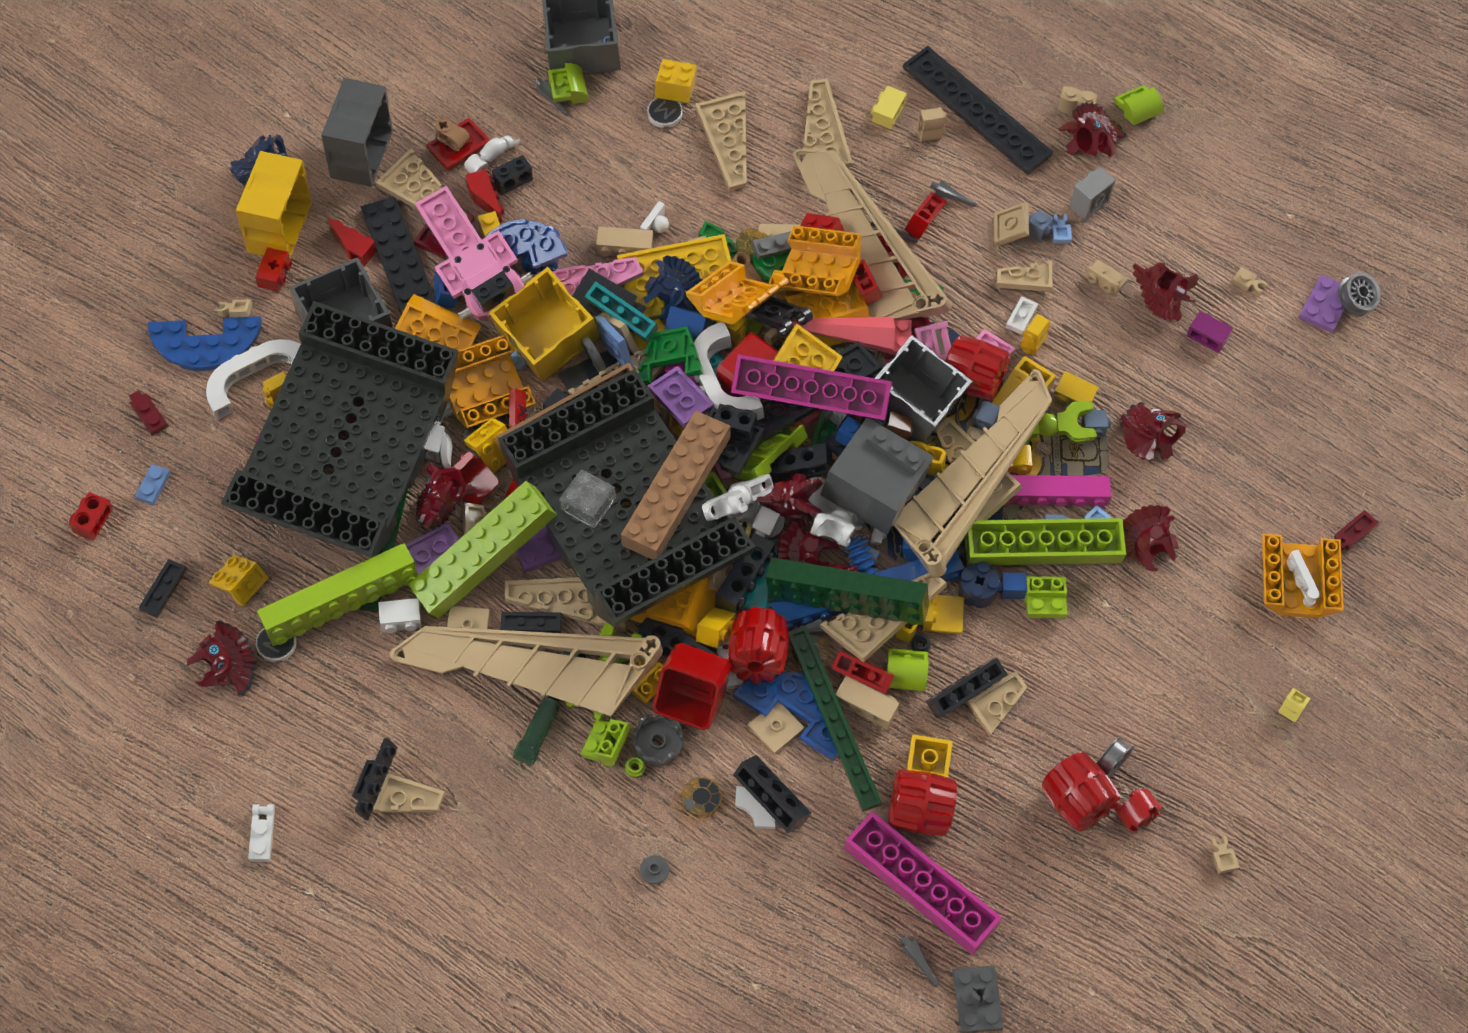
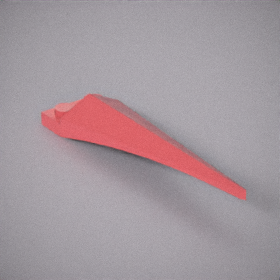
[790,317,912,355]

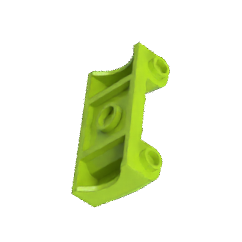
[732,425,808,481]

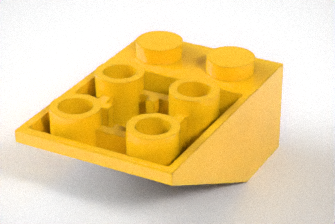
[992,356,1056,406]

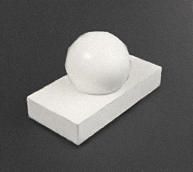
[640,201,669,233]

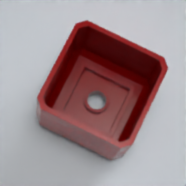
[716,332,778,400]
[652,643,732,731]

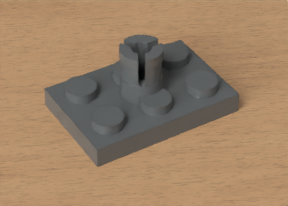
[952,966,1004,1033]

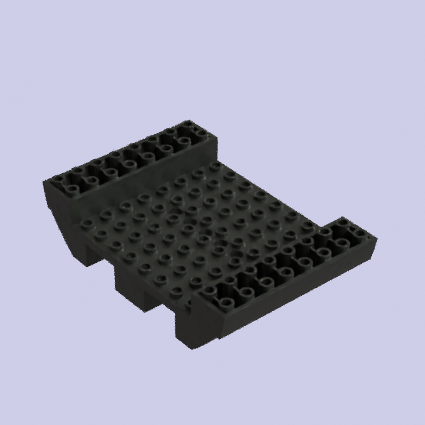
[221,301,459,558]
[498,369,755,627]

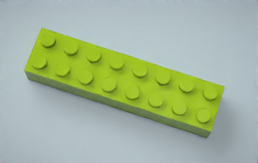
[408,481,557,618]
[964,518,1126,566]
[257,543,418,646]

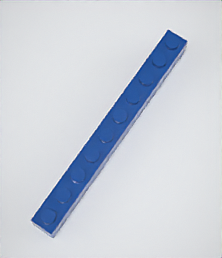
[771,550,964,631]

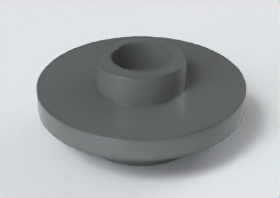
[640,855,669,884]

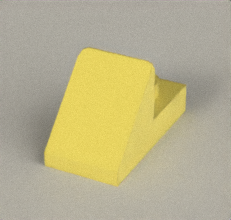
[1279,688,1311,722]

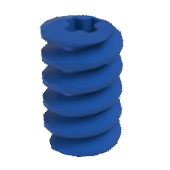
[845,535,877,574]

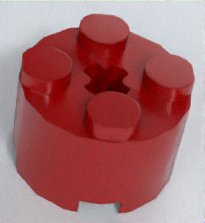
[1114,788,1164,834]

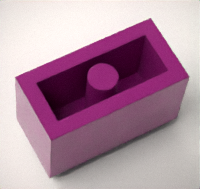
[1186,311,1233,353]

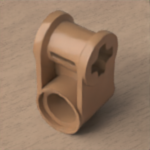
[435,119,470,151]

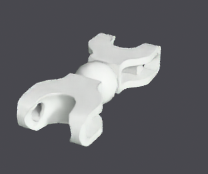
[702,474,774,521]
[810,501,864,547]

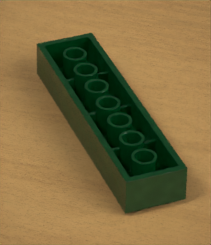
[765,557,929,625]

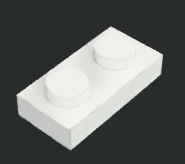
[1005,296,1038,335]

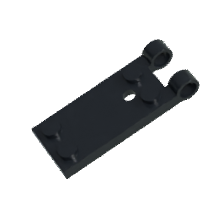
[745,297,813,336]

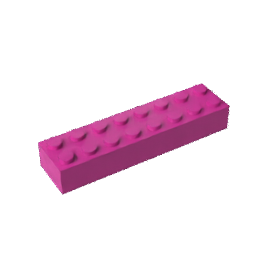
[731,354,892,420]
[844,811,1002,956]

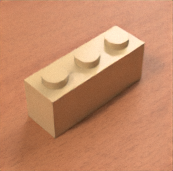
[596,226,653,257]
[835,676,900,730]

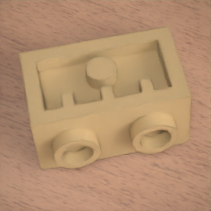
[1085,259,1128,296]

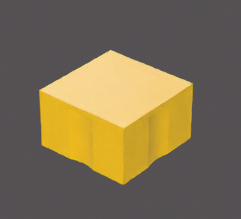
[236,151,312,258]
[489,267,600,382]

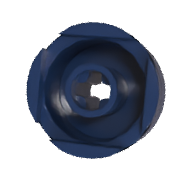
[958,562,1000,608]

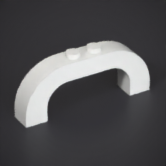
[693,322,764,420]
[206,339,301,420]

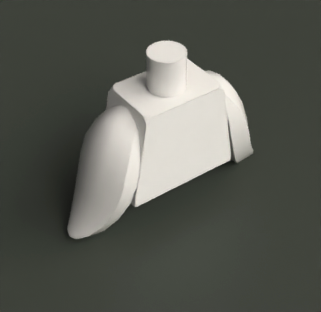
[425,419,453,469]

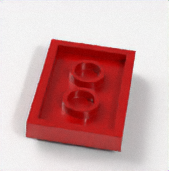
[426,118,490,171]

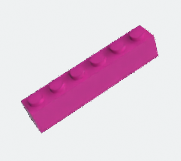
[1003,475,1111,507]

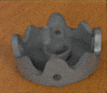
[633,715,683,766]

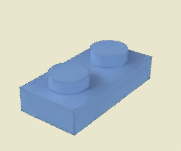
[135,464,171,505]

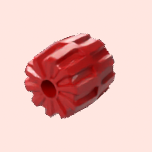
[945,335,1010,401]
[728,607,789,684]
[1042,752,1121,832]
[888,769,957,836]

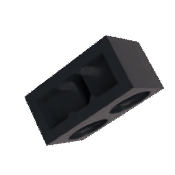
[492,155,533,195]
[714,404,757,442]

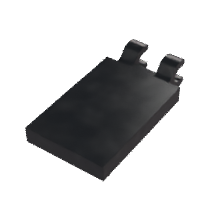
[572,268,646,316]
[558,350,618,392]

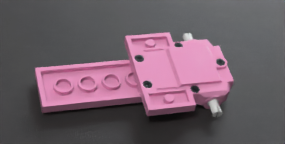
[415,186,533,322]

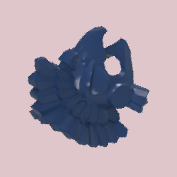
[230,134,287,187]
[644,255,703,319]

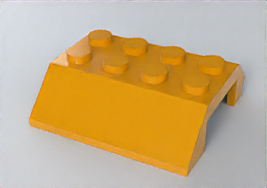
[686,261,789,325]

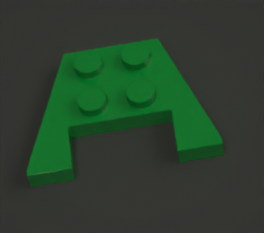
[638,326,704,385]

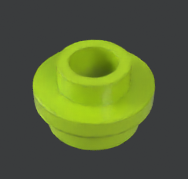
[625,757,645,777]

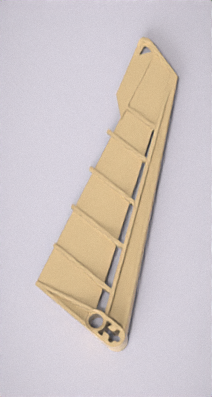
[793,149,952,319]
[893,369,1052,577]
[390,626,663,716]

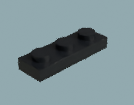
[138,559,187,618]
[500,612,561,633]

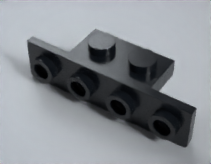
[352,738,398,821]

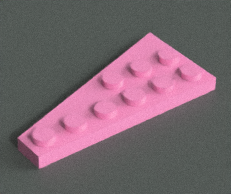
[521,257,644,296]

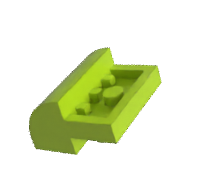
[548,63,589,104]
[1114,85,1164,125]
[1025,576,1068,618]
[886,648,929,691]
[581,719,631,767]

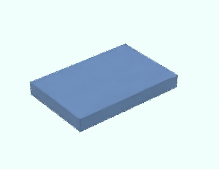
[595,314,634,369]

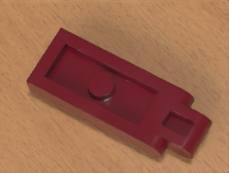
[129,390,169,436]
[1334,510,1379,551]

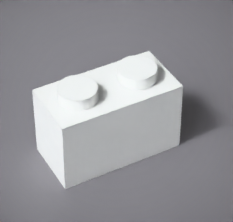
[752,506,781,539]
[378,598,422,633]

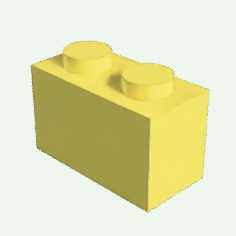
[871,86,907,129]

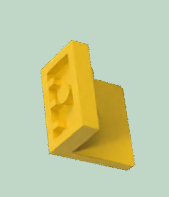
[463,417,508,473]
[209,555,269,607]
[923,595,964,634]

